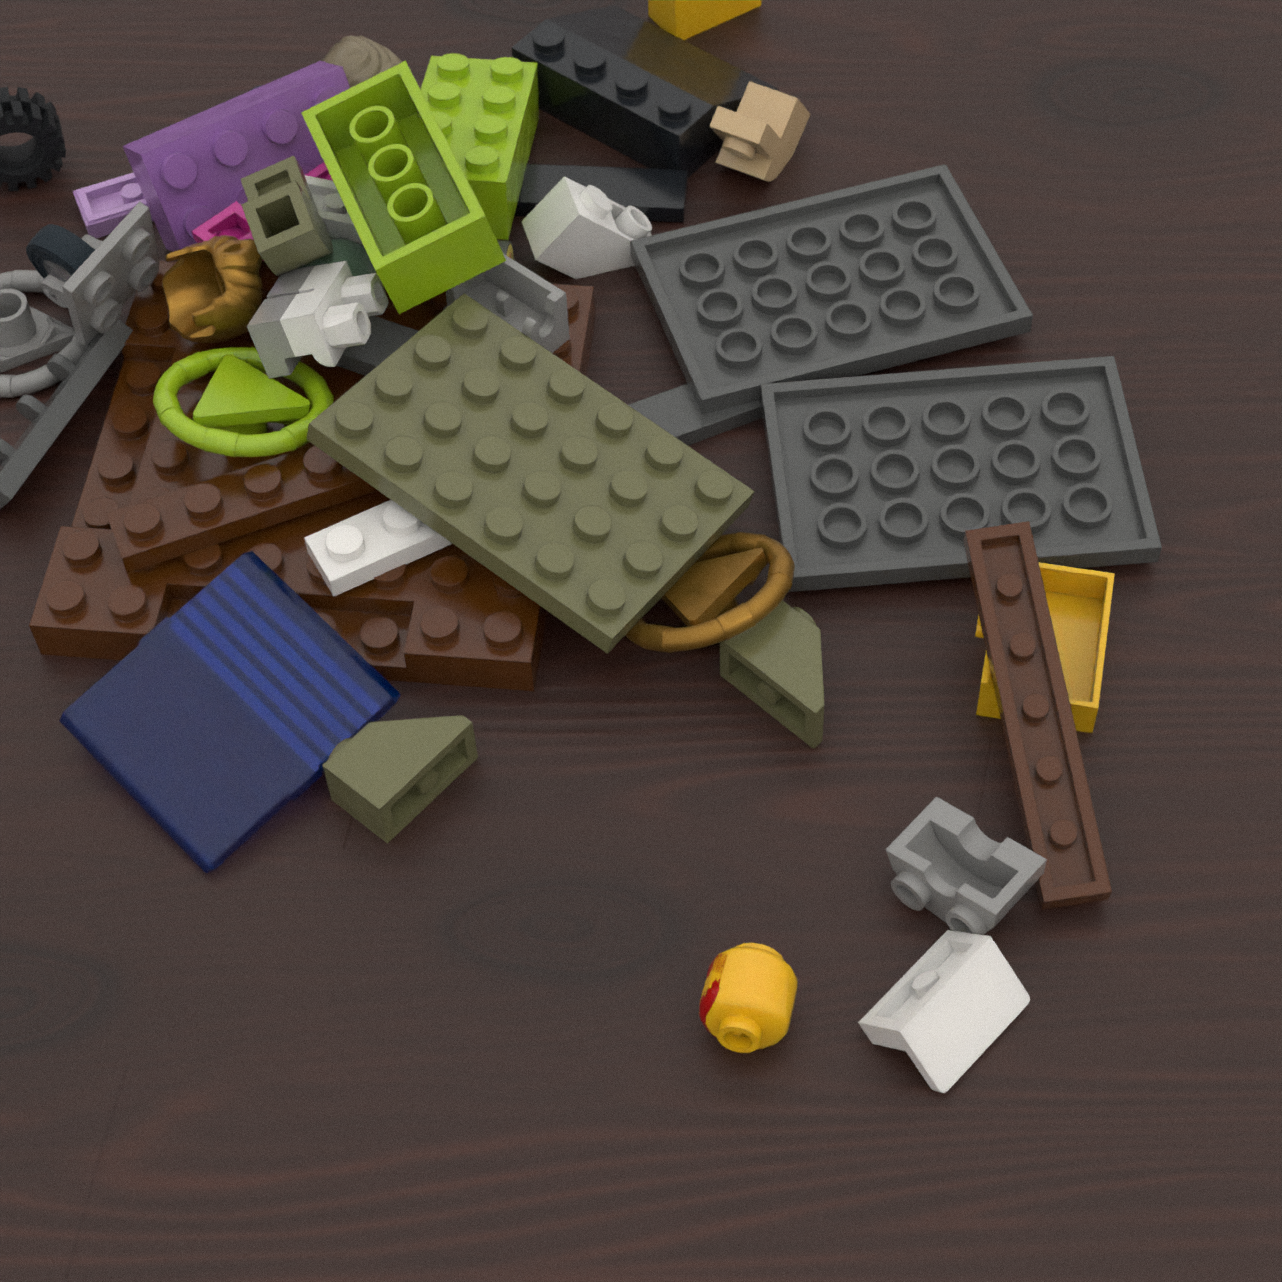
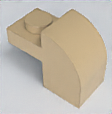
[709,81,810,182]

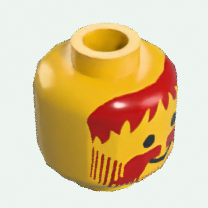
[699,943,797,1053]

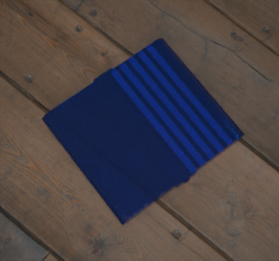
[59,551,401,873]

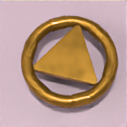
[626,532,795,653]

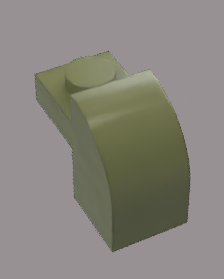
[240,155,333,276]

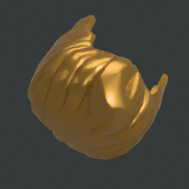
[162,235,262,343]

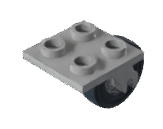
[26,201,160,346]

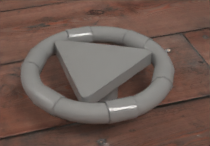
[0,270,89,398]

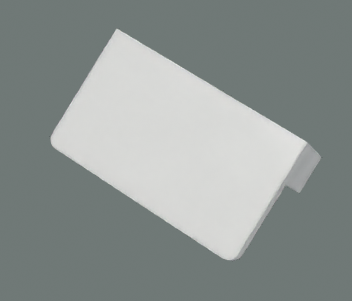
[858,930,1030,1093]

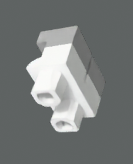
[247,261,388,379]

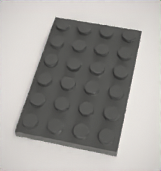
[631,164,1033,415]
[760,356,1162,592]

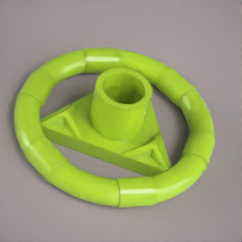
[153,347,334,457]

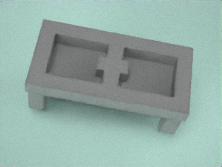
[443,254,570,353]

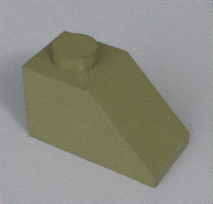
[720,600,825,749]
[322,715,478,844]

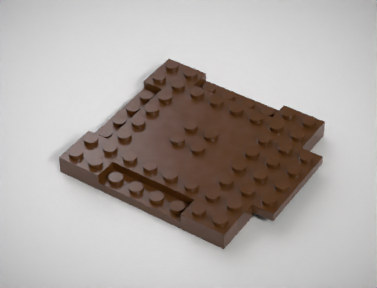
[29,237,596,691]

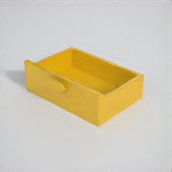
[975,562,1115,733]

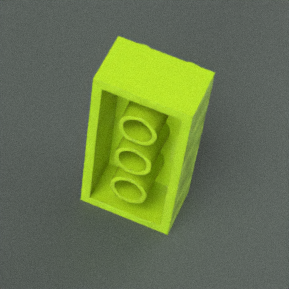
[420,53,539,240]
[301,61,506,314]

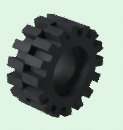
[0,87,66,191]

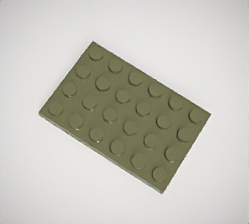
[307,293,755,654]

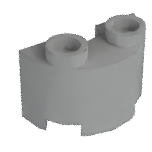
[885,797,1047,935]

